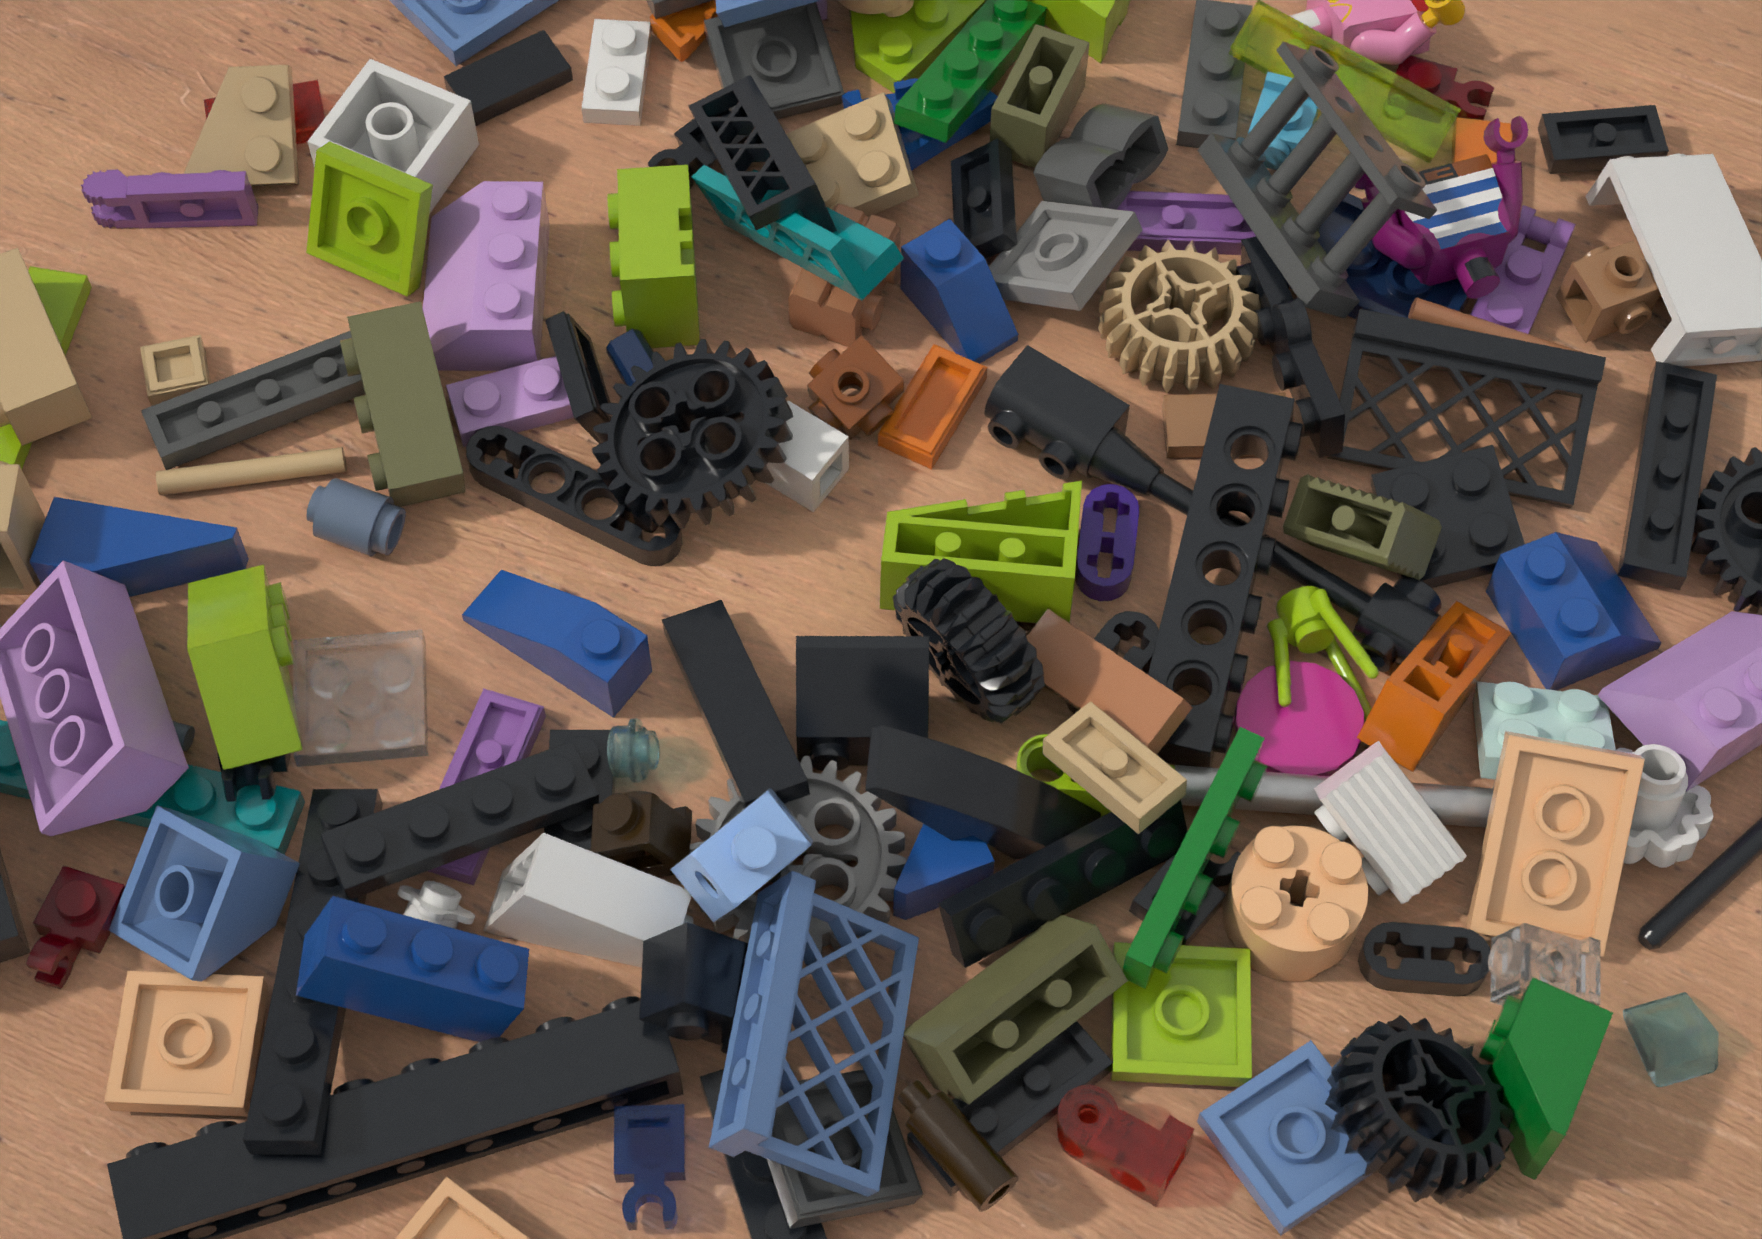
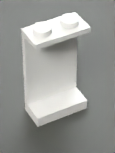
[1585,154,1762,367]

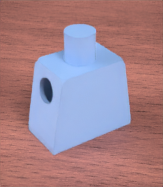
[670,788,813,922]

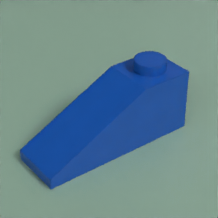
[29,497,249,597]
[462,570,652,718]

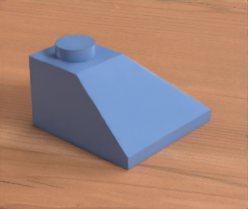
[108,806,300,982]

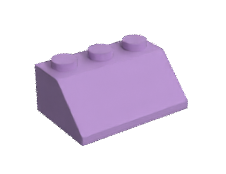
[423,181,550,371]
[1598,611,1762,792]

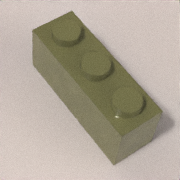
[340,301,465,507]
[903,914,1128,1104]

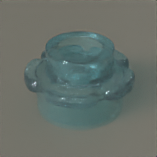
[607,718,660,783]

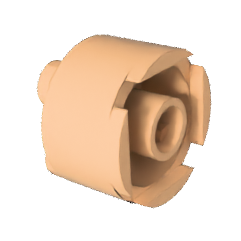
[1223,826,1368,982]

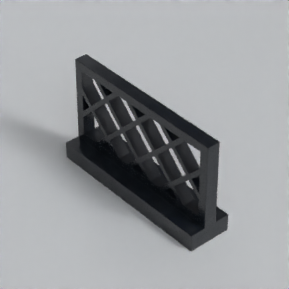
[1327,309,1606,508]

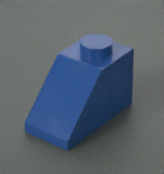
[900,219,1018,364]

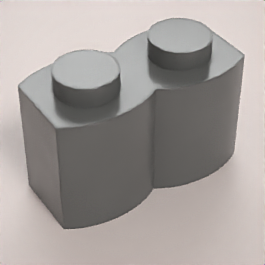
[1033,103,1168,209]

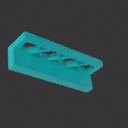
[692,165,904,300]

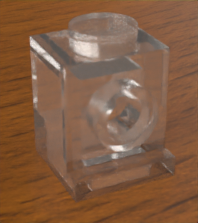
[1488,923,1601,1006]

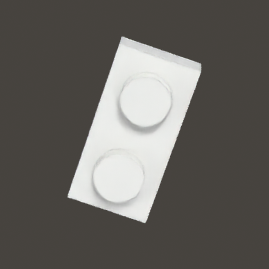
[581,19,652,126]

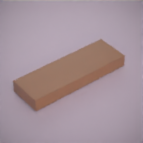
[1026,609,1193,755]

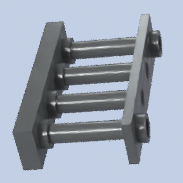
[1197,41,1437,319]

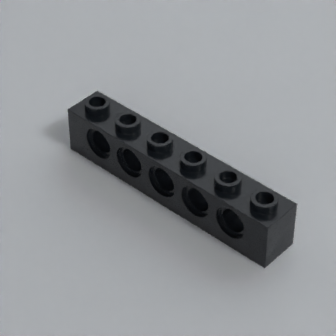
[1148,384,1303,768]

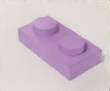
[446,356,574,447]

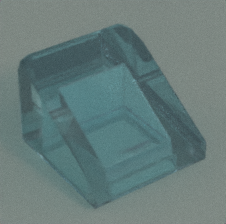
[1623,992,1719,1087]

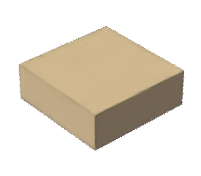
[140,335,211,406]

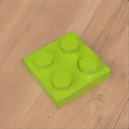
[306,141,433,297]
[1111,942,1252,1087]

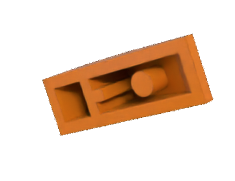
[1357,600,1511,772]

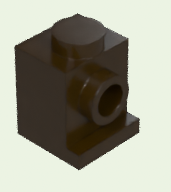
[591,791,692,878]

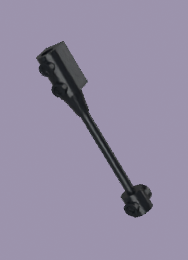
[984,345,1442,672]

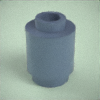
[306,478,406,556]

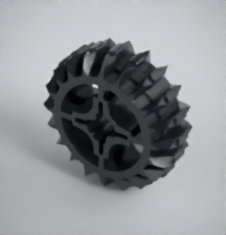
[893,558,1045,724]
[1325,1015,1515,1204]

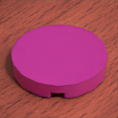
[1234,661,1364,776]

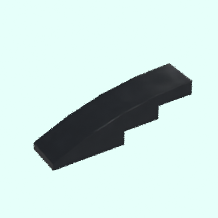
[865,725,1101,860]

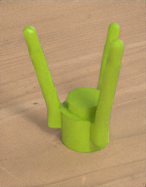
[1267,586,1379,721]

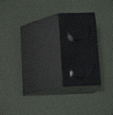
[796,636,929,771]

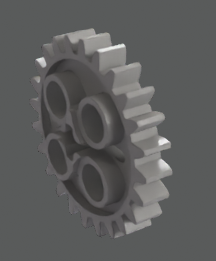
[690,756,907,958]

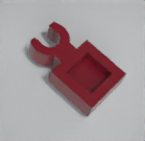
[1384,55,1494,125]

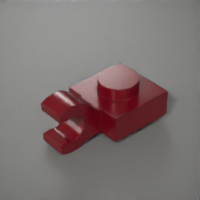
[26,865,125,990]

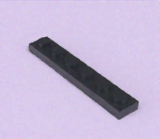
[243,789,383,1155]

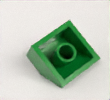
[1478,978,1613,1180]

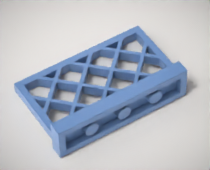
[709,870,919,1197]

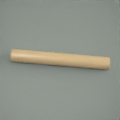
[156,447,347,496]

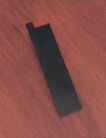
[688,75,837,233]

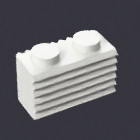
[1314,741,1467,904]

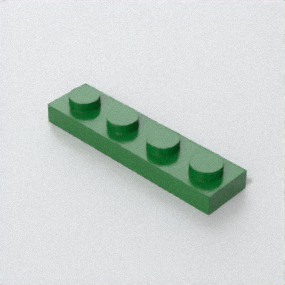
[894,0,1047,143]
[1122,727,1268,989]

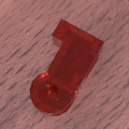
[1056,1085,1194,1208]

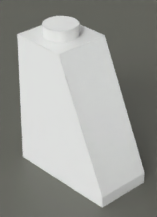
[484,833,693,968]

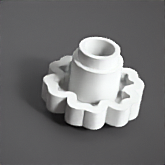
[1616,744,1713,868]

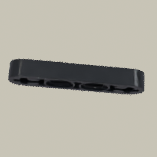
[466,426,683,566]

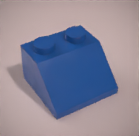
[1486,532,1661,690]

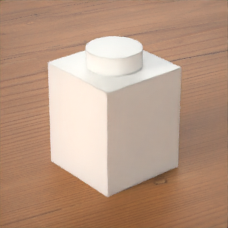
[766,401,849,512]

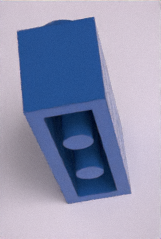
[296,896,529,1042]

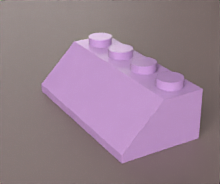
[0,560,189,836]

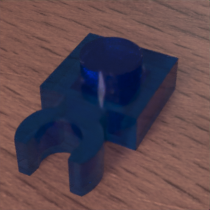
[614,1104,686,1231]

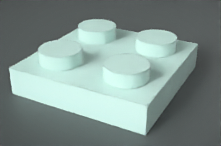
[1472,681,1616,780]

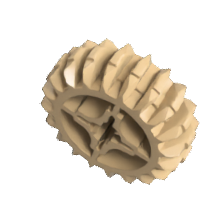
[1098,240,1261,394]

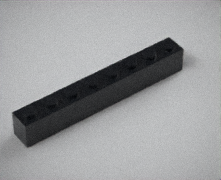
[107,996,684,1239]

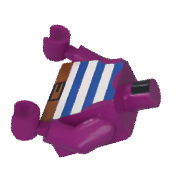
[1354,116,1528,299]

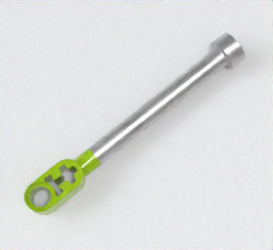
[1016,734,1495,828]

